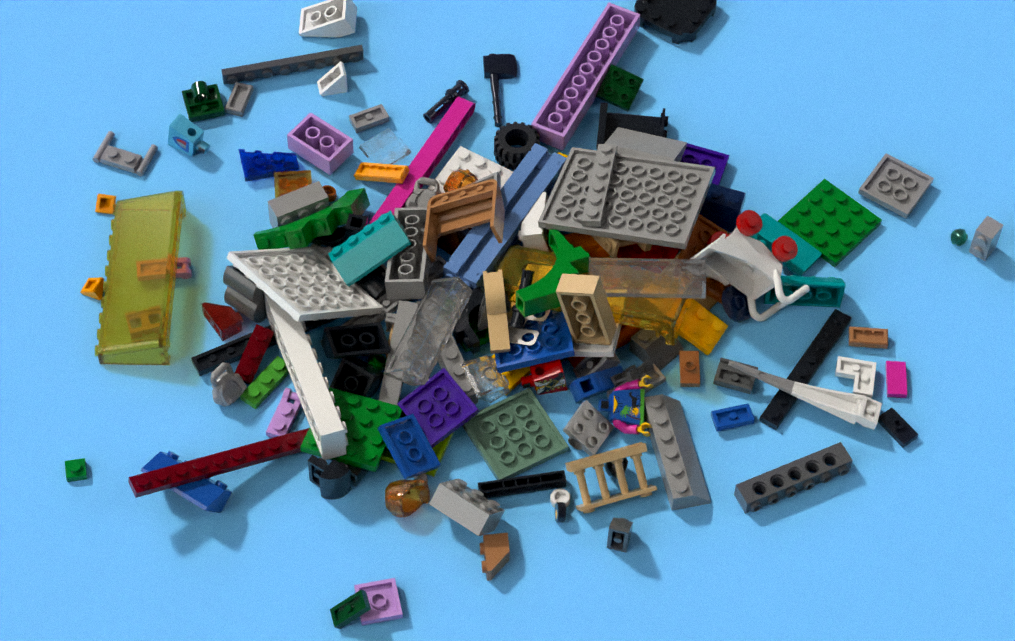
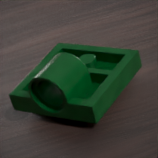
[596,64,644,112]
[182,81,225,122]

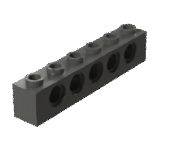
[734,442,853,514]

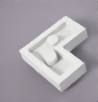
[835,356,877,399]

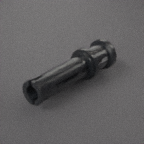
[423,80,469,123]
[508,269,535,330]

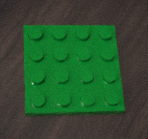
[778,178,882,267]
[300,388,403,472]

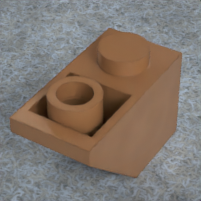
[479,533,510,581]

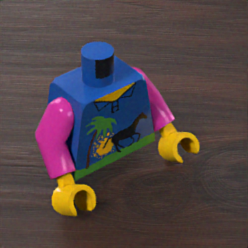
[598,375,653,437]

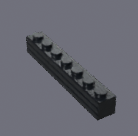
[478,470,566,499]

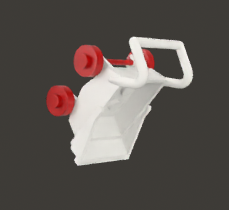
[682,210,810,322]

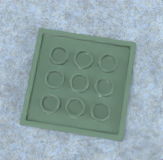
[462,388,569,480]

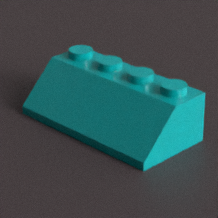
[328,210,411,287]
[764,275,845,308]

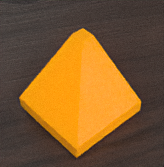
[95,194,117,215]
[80,277,104,300]

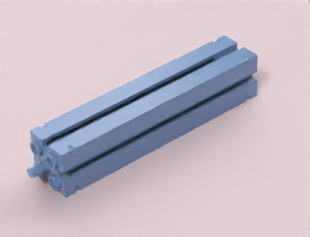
[443,143,567,300]

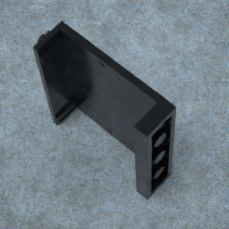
[596,103,668,150]

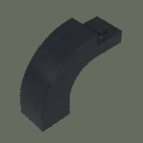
[310,213,368,248]
[452,287,484,354]

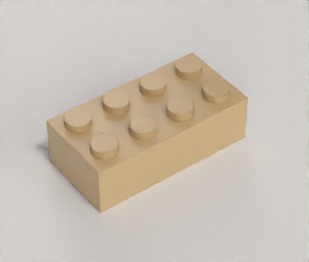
[556,274,617,345]

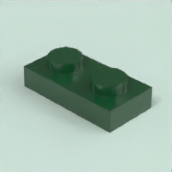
[330,590,371,629]

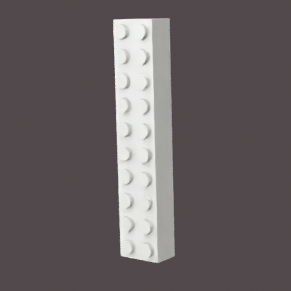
[264,292,349,460]

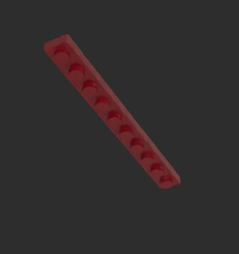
[128,428,309,498]

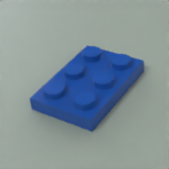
[378,414,441,480]

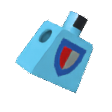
[168,114,210,156]

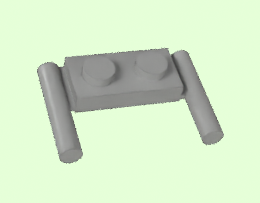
[92,131,158,176]

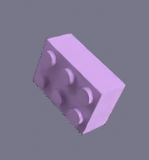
[287,112,354,175]

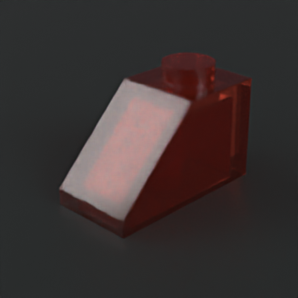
[201,302,243,341]

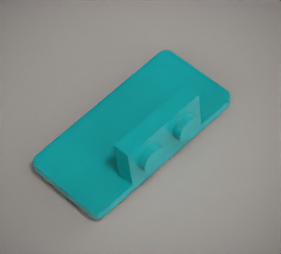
[748,213,822,276]

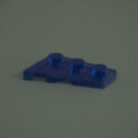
[238,149,300,182]

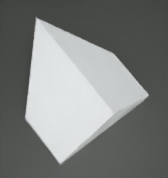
[317,61,347,96]

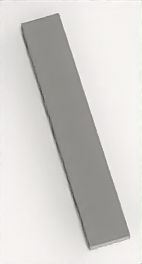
[379,300,419,406]

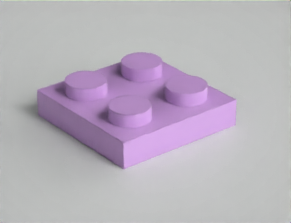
[354,578,403,625]

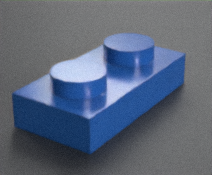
[711,403,755,431]

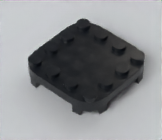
[634,0,717,44]

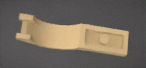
[483,269,510,354]

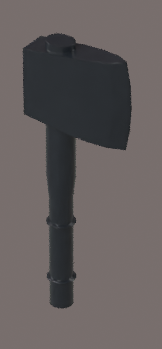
[483,54,517,127]

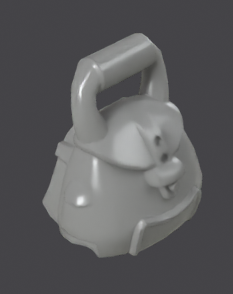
[405,177,440,208]
[210,362,247,407]

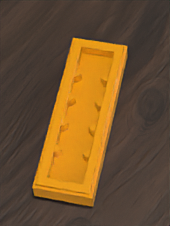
[354,162,410,184]

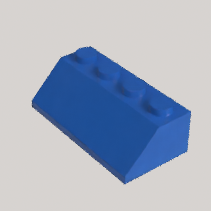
[141,451,232,513]

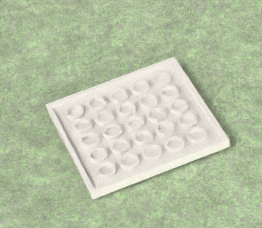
[227,246,384,322]

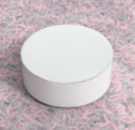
[550,488,570,508]

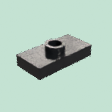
[878,408,918,448]

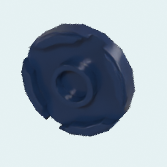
[721,285,751,322]

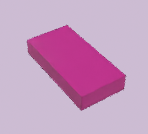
[885,361,907,398]

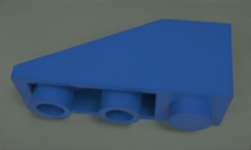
[569,365,626,403]

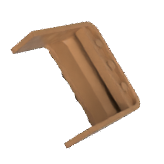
[423,179,505,262]

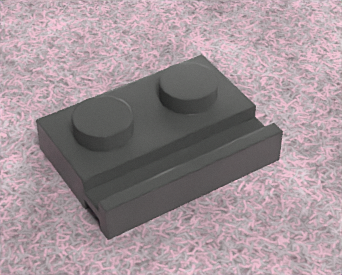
[713,358,758,394]

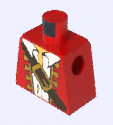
[520,359,568,395]

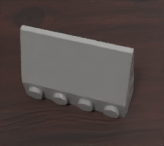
[605,127,687,162]

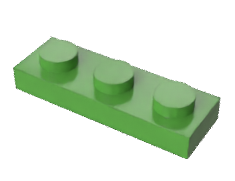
[240,356,289,409]

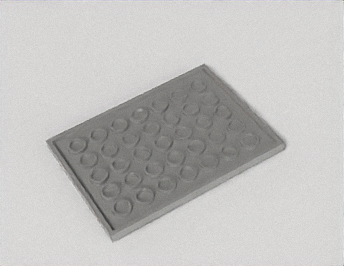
[538,147,715,249]

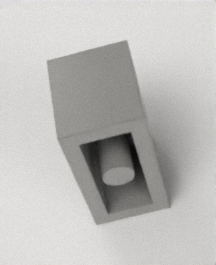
[969,216,1003,261]

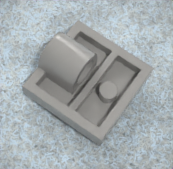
[563,400,614,456]

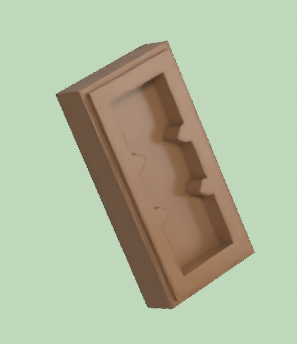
[849,326,888,349]
[679,350,700,387]

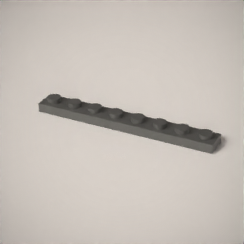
[221,45,363,84]

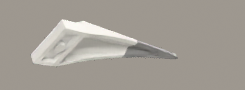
[728,360,882,430]

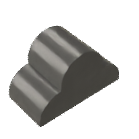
[223,265,267,323]

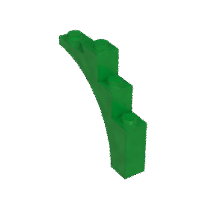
[253,188,370,250]
[516,229,591,317]

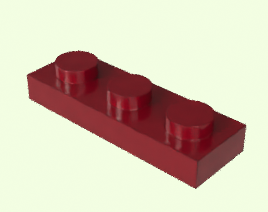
[235,324,274,385]

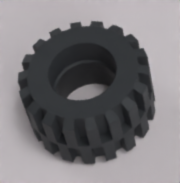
[494,122,540,171]

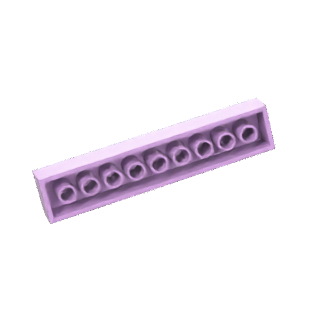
[531,2,641,151]

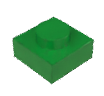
[65,458,87,482]

